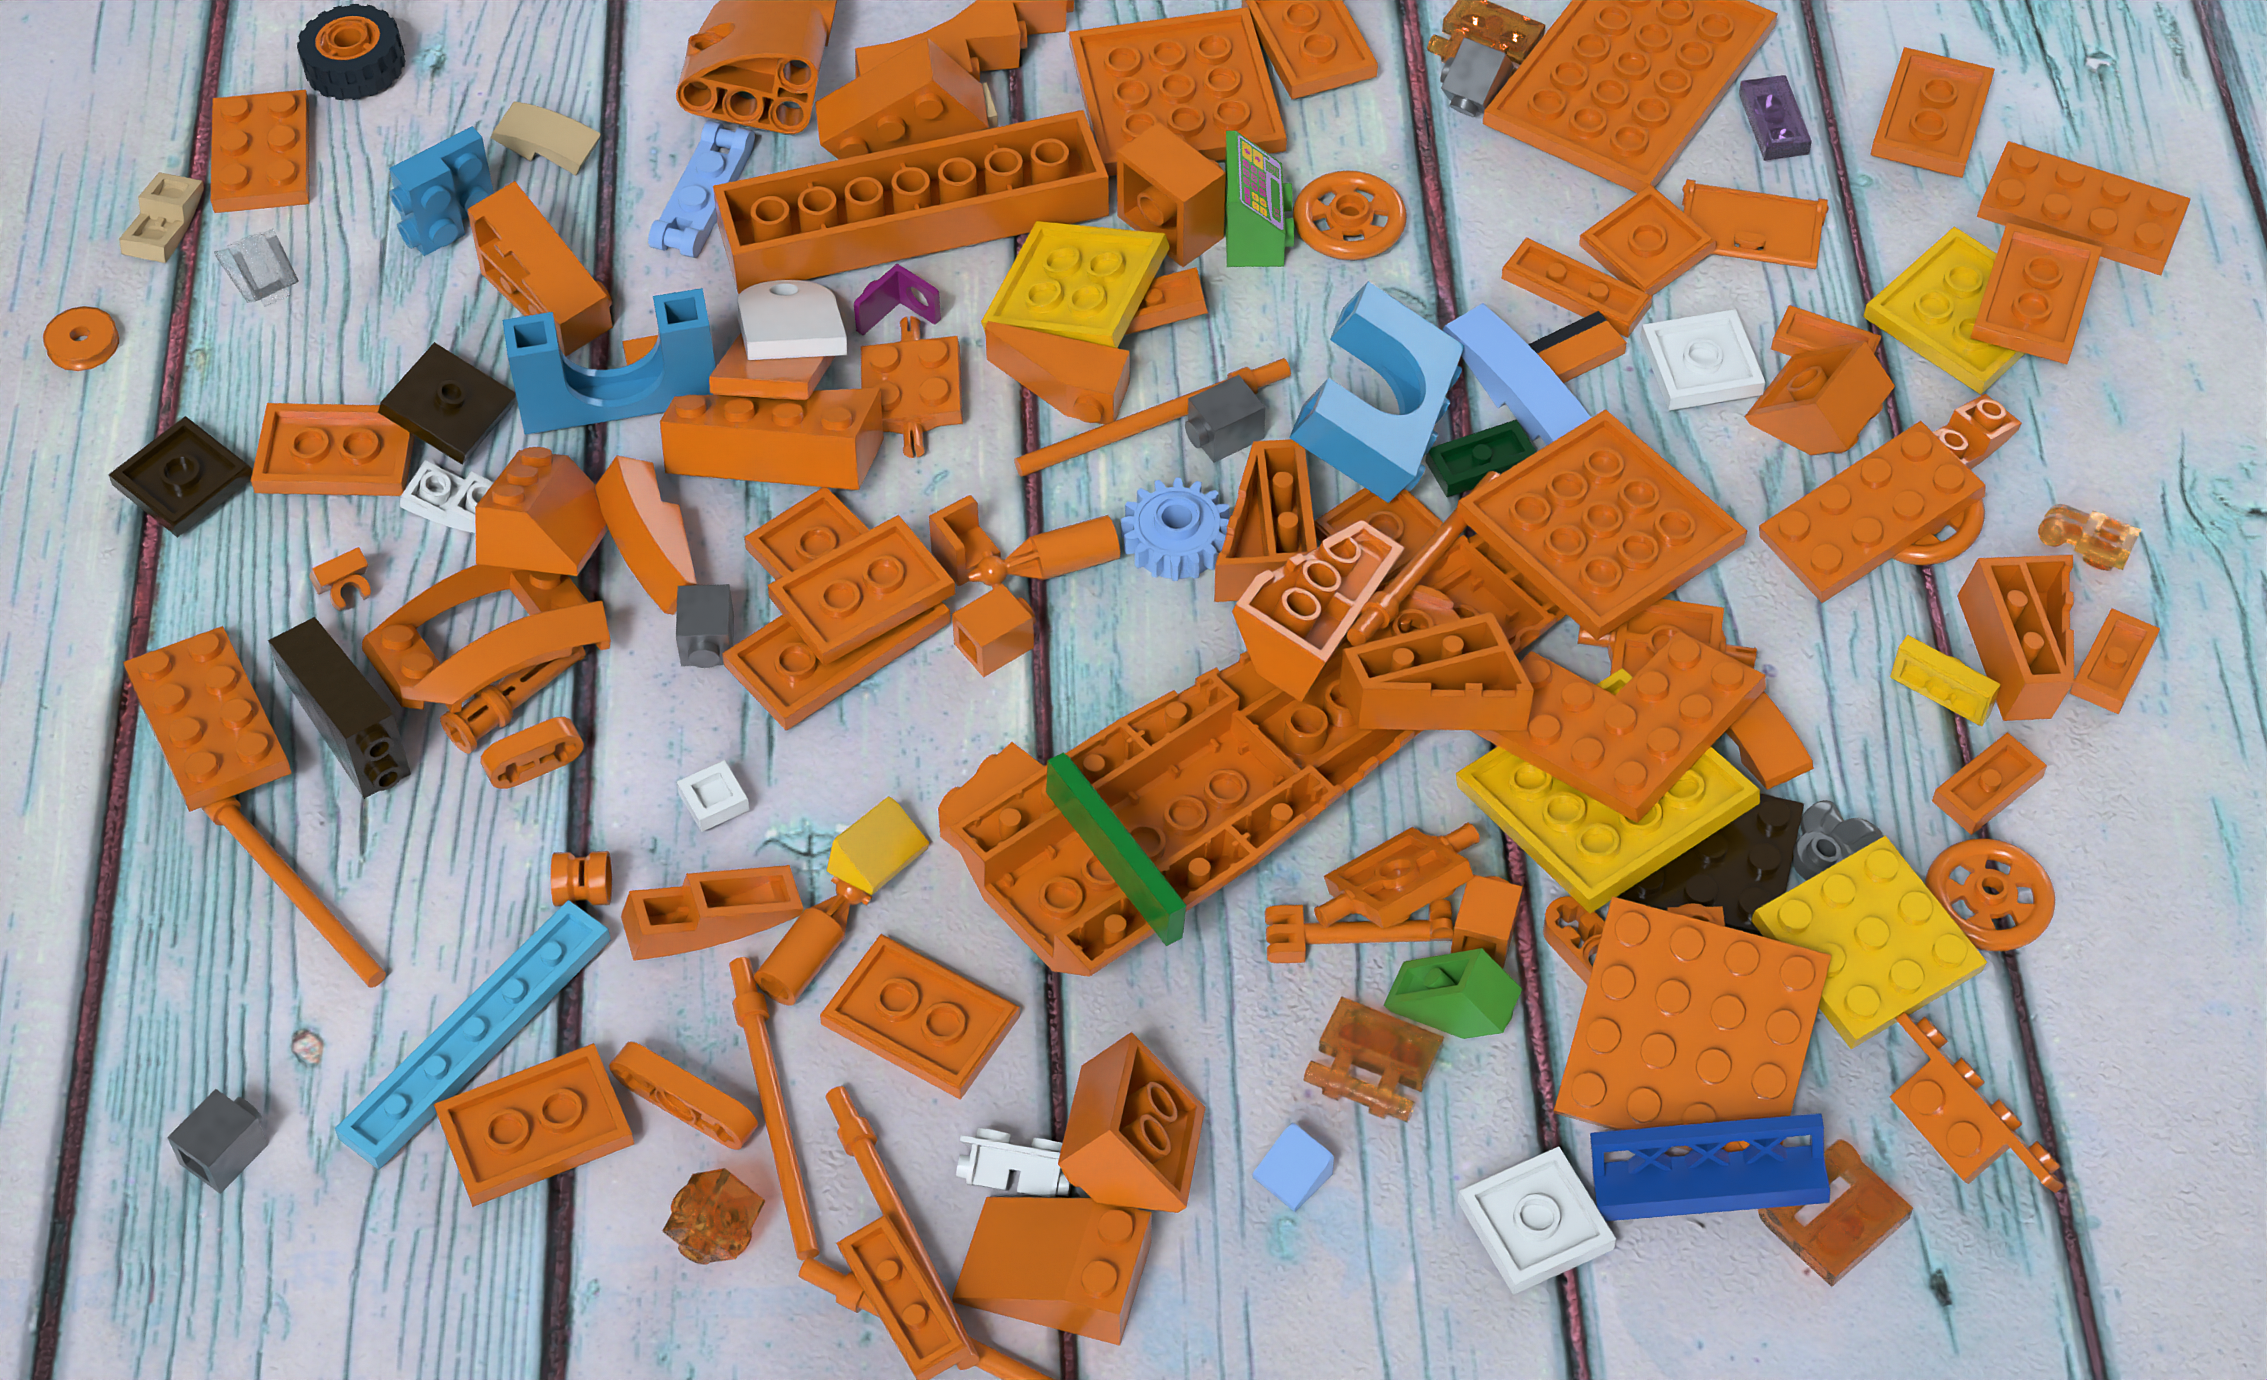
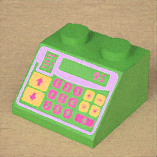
[1225,131,1294,267]

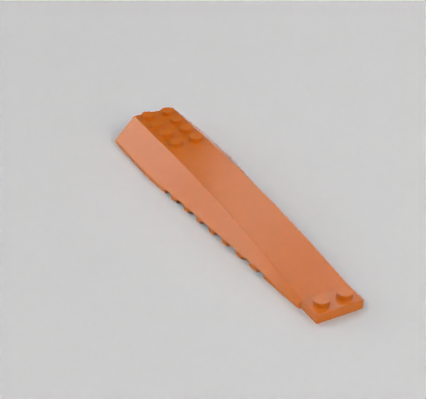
[950,534,1567,977]

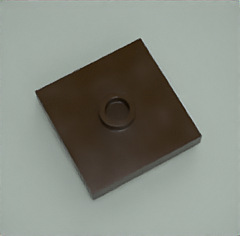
[378,342,517,465]
[108,416,253,538]

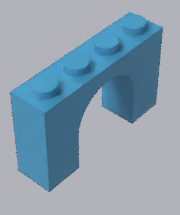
[1289,281,1464,503]
[502,288,716,435]

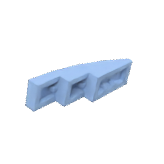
[1443,303,1591,446]

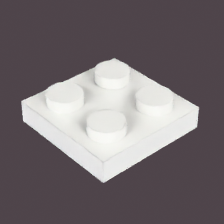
[1640,309,1766,411]
[1457,1146,1616,1295]

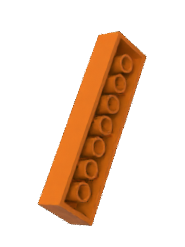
[713,110,1109,294]

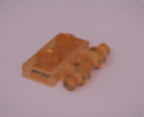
[1427,0,1546,81]
[2038,504,2141,571]
[1303,996,1444,1123]

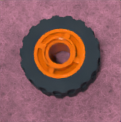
[297,4,406,100]

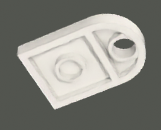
[738,280,847,360]

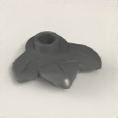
[1792,800,1883,881]

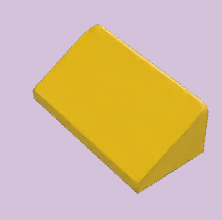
[826,796,929,895]

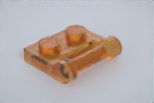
[1758,1139,1913,1287]

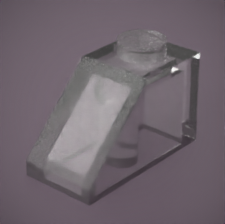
[214,228,299,307]

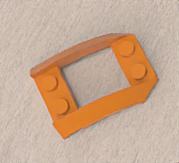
[362,564,611,713]

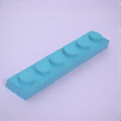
[334,900,611,1170]

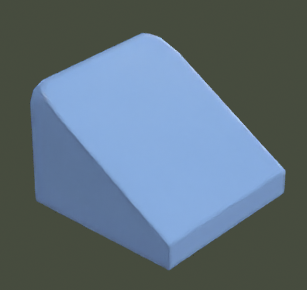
[1252,1123,1334,1212]

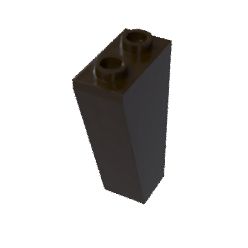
[268,617,411,799]

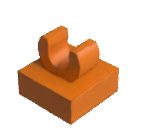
[309,547,371,611]

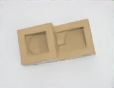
[490,101,601,176]
[119,172,204,263]

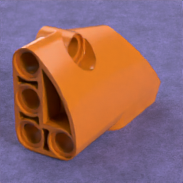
[676,0,837,134]

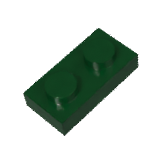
[1425,419,1537,497]

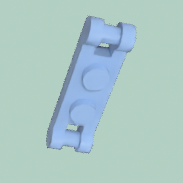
[648,120,755,258]

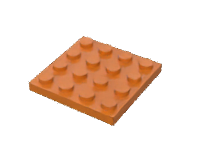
[1069,7,1287,176]
[1456,409,1748,641]
[1554,896,1832,1152]

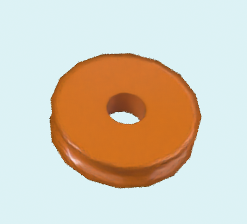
[43,306,119,371]

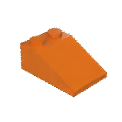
[952,1197,1151,1346]

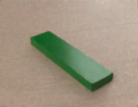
[1046,752,1186,946]

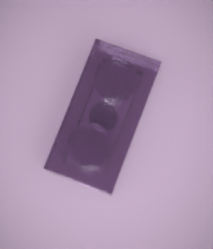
[1739,75,1812,161]

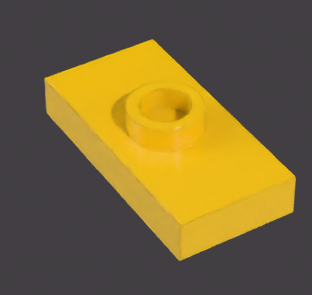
[1890,635,2001,726]

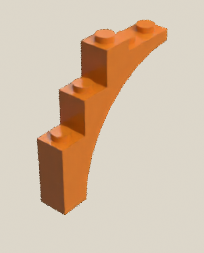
[855,0,1074,82]

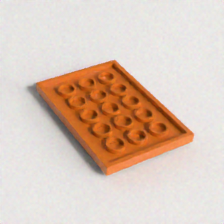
[1483,0,1778,193]

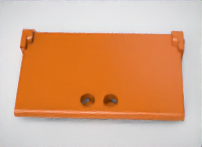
[1682,179,1829,269]

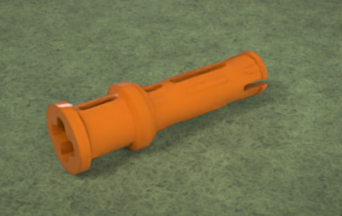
[440,646,586,754]

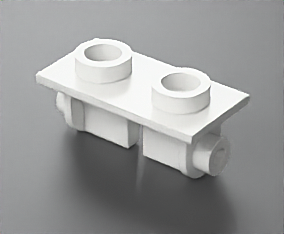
[956,1128,1072,1198]

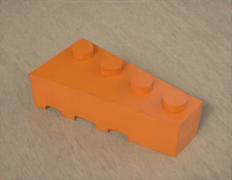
[660,388,884,490]

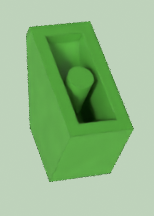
[1384,948,1522,1039]

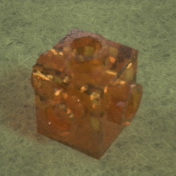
[662,1168,765,1265]

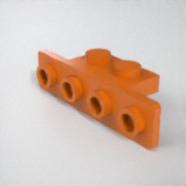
[1889,1012,2064,1193]

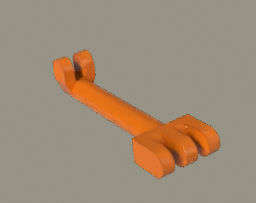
[1264,899,1454,963]

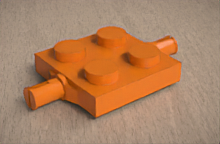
[861,316,963,458]
[1577,599,1757,677]
[1314,822,1480,929]

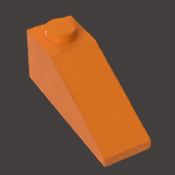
[985,321,1130,425]

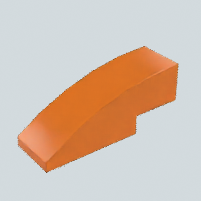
[595,455,697,615]
[621,865,804,961]

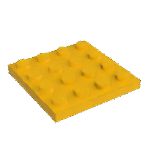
[1456,668,1760,914]

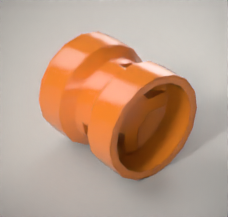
[551,851,612,907]

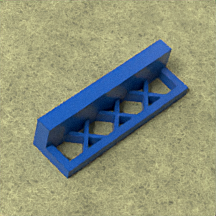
[1590,1113,1830,1221]

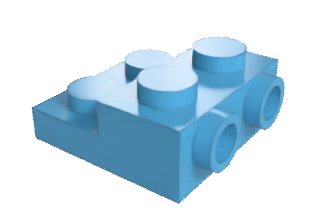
[389,126,494,256]

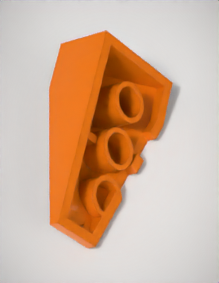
[1232,520,1405,702]

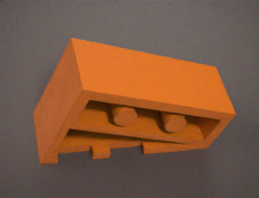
[815,37,989,160]

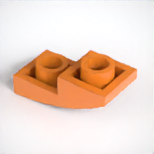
[1933,393,2022,470]
[1725,691,1814,790]

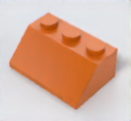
[475,447,609,576]
[1058,1032,1205,1213]

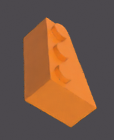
[467,181,613,357]
[1214,439,1317,602]
[1957,555,2074,721]
[1339,612,1534,731]

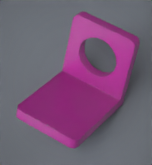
[854,264,941,335]

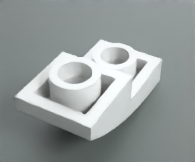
[400,460,494,533]

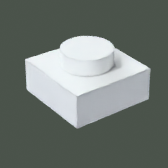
[677,760,750,832]

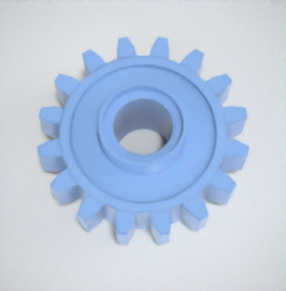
[1121,478,1229,581]

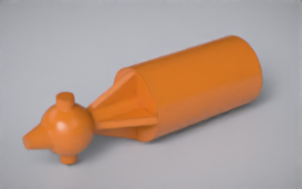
[967,515,1121,589]
[754,876,873,1006]

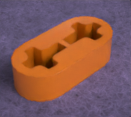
[480,717,584,789]

